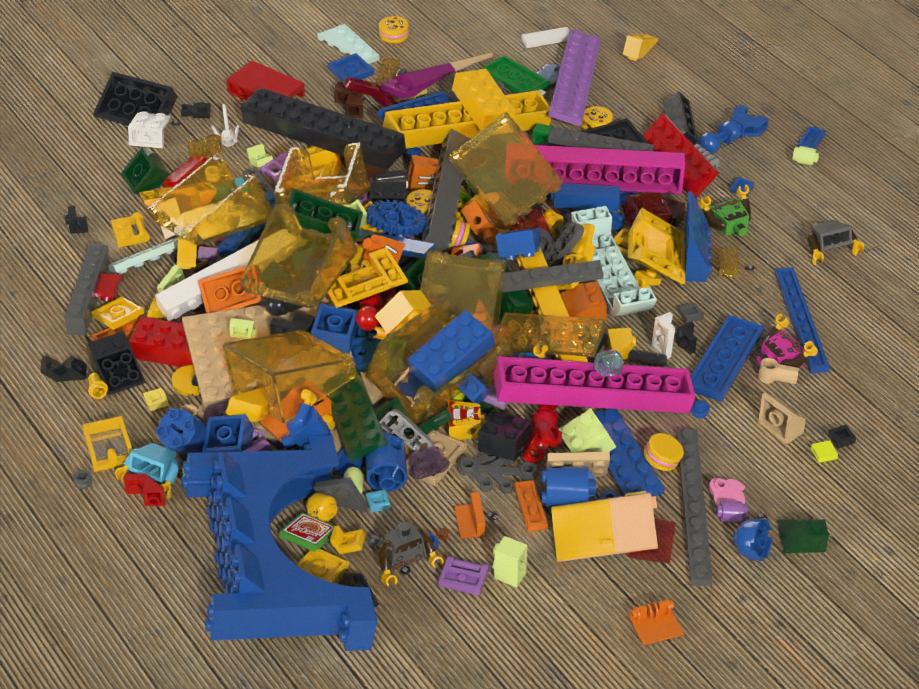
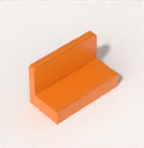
[455,492,485,539]

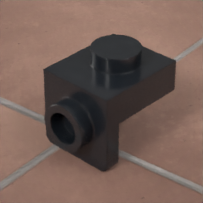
[65,206,88,234]
[676,321,697,355]

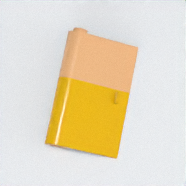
[551,492,658,562]

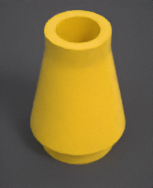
[88,373,108,399]

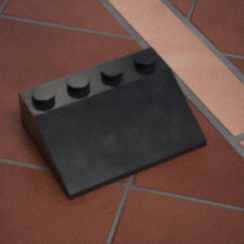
[93,72,178,126]

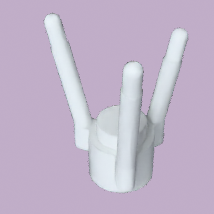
[211,104,239,147]

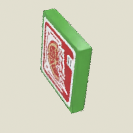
[280,512,334,552]

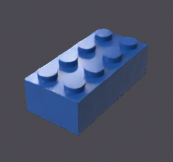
[407,310,495,395]

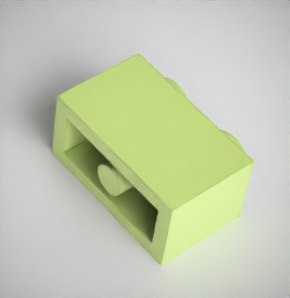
[492,536,528,588]

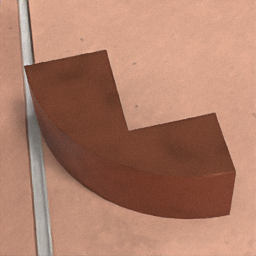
[334,82,363,119]

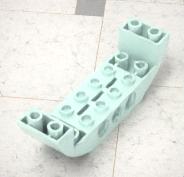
[571,206,657,317]

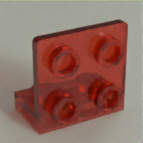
[509,207,552,234]
[628,519,676,564]

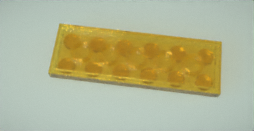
[494,313,607,357]

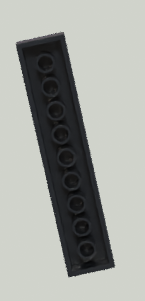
[241,87,406,170]

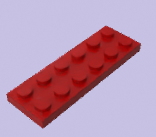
[642,113,719,198]

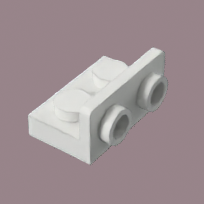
[651,312,675,359]

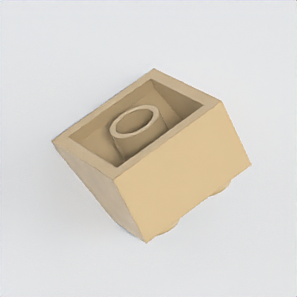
[758,393,806,444]

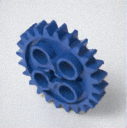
[366,199,426,237]

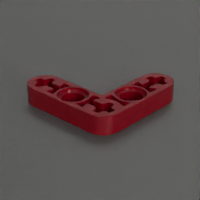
[343,76,399,108]

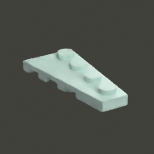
[317,24,379,64]

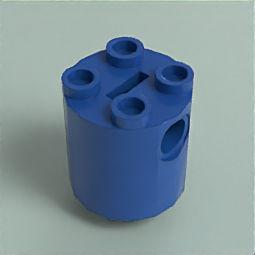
[156,408,207,457]
[366,432,407,492]
[541,466,596,508]

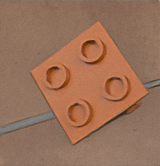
[627,599,684,645]

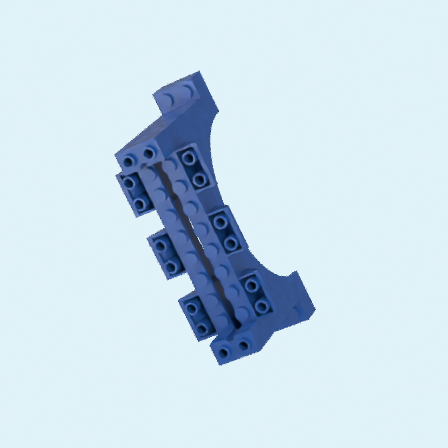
[181,435,377,651]

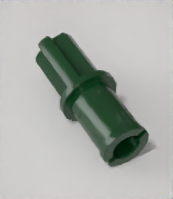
[417,410,452,438]

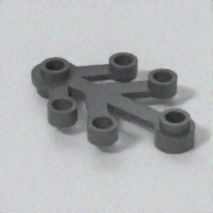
[458,453,537,494]

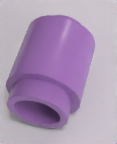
[716,501,748,522]

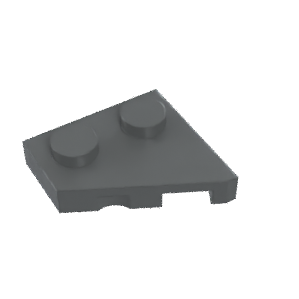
[313,477,368,512]

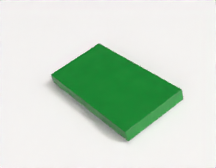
[480,56,550,93]

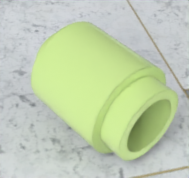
[793,146,819,166]
[343,467,364,494]

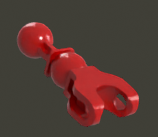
[356,287,396,331]
[523,404,562,466]

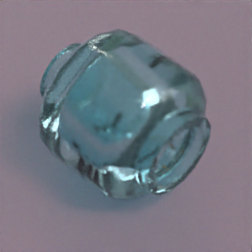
[594,350,624,376]

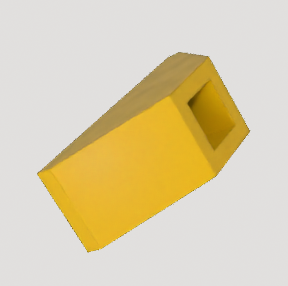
[177,234,197,269]
[225,384,275,422]

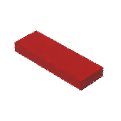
[163,156,207,187]

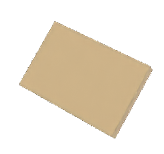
[406,430,467,486]

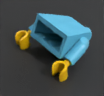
[115,443,179,499]

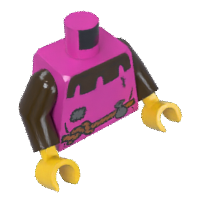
[756,314,818,368]

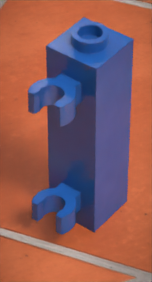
[551,183,620,216]

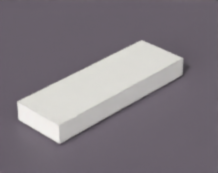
[521,27,570,48]

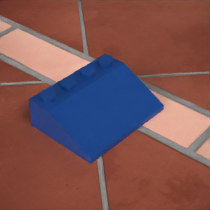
[684,192,712,282]

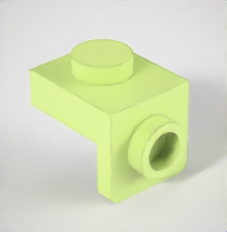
[246,144,273,169]
[230,318,257,343]

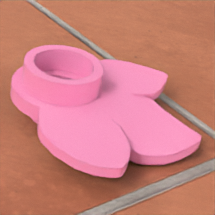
[709,478,745,505]

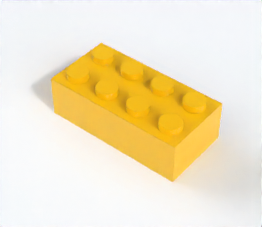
[452,69,516,132]

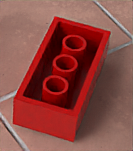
[129,317,193,367]

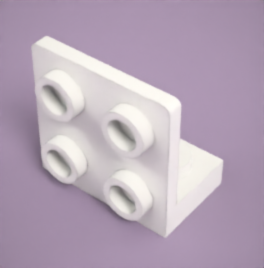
[128,111,170,148]

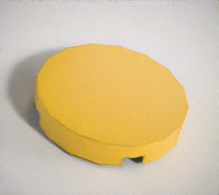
[171,365,200,396]

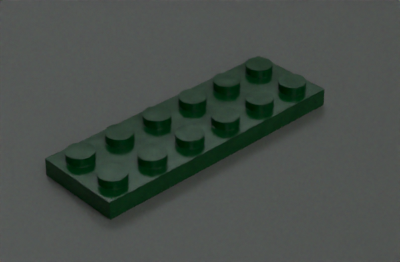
[322,365,388,462]

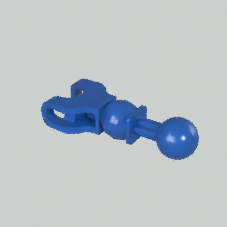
[698,105,769,154]

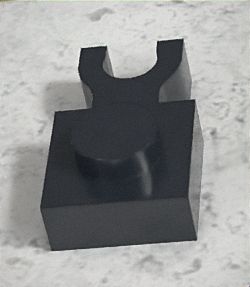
[181,102,211,118]

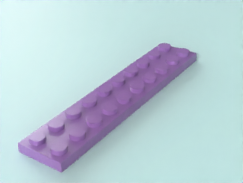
[548,29,601,126]

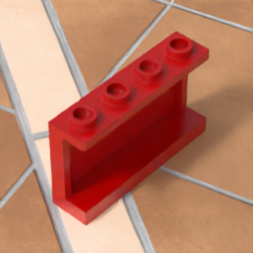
[227,61,305,101]

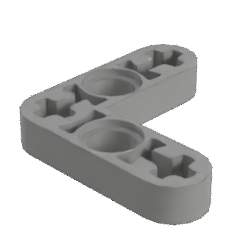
[364,409,434,457]

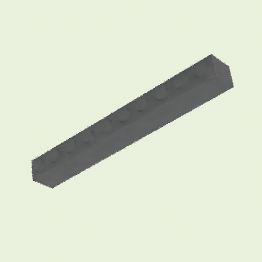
[422,129,470,255]

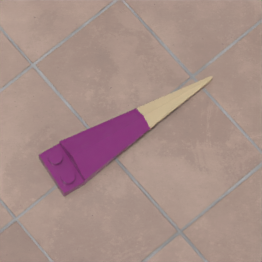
[381,52,493,99]

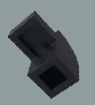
[270,312,315,347]

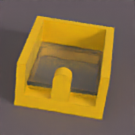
[82,416,132,472]

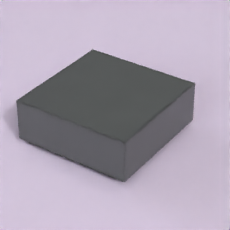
[678,303,704,323]

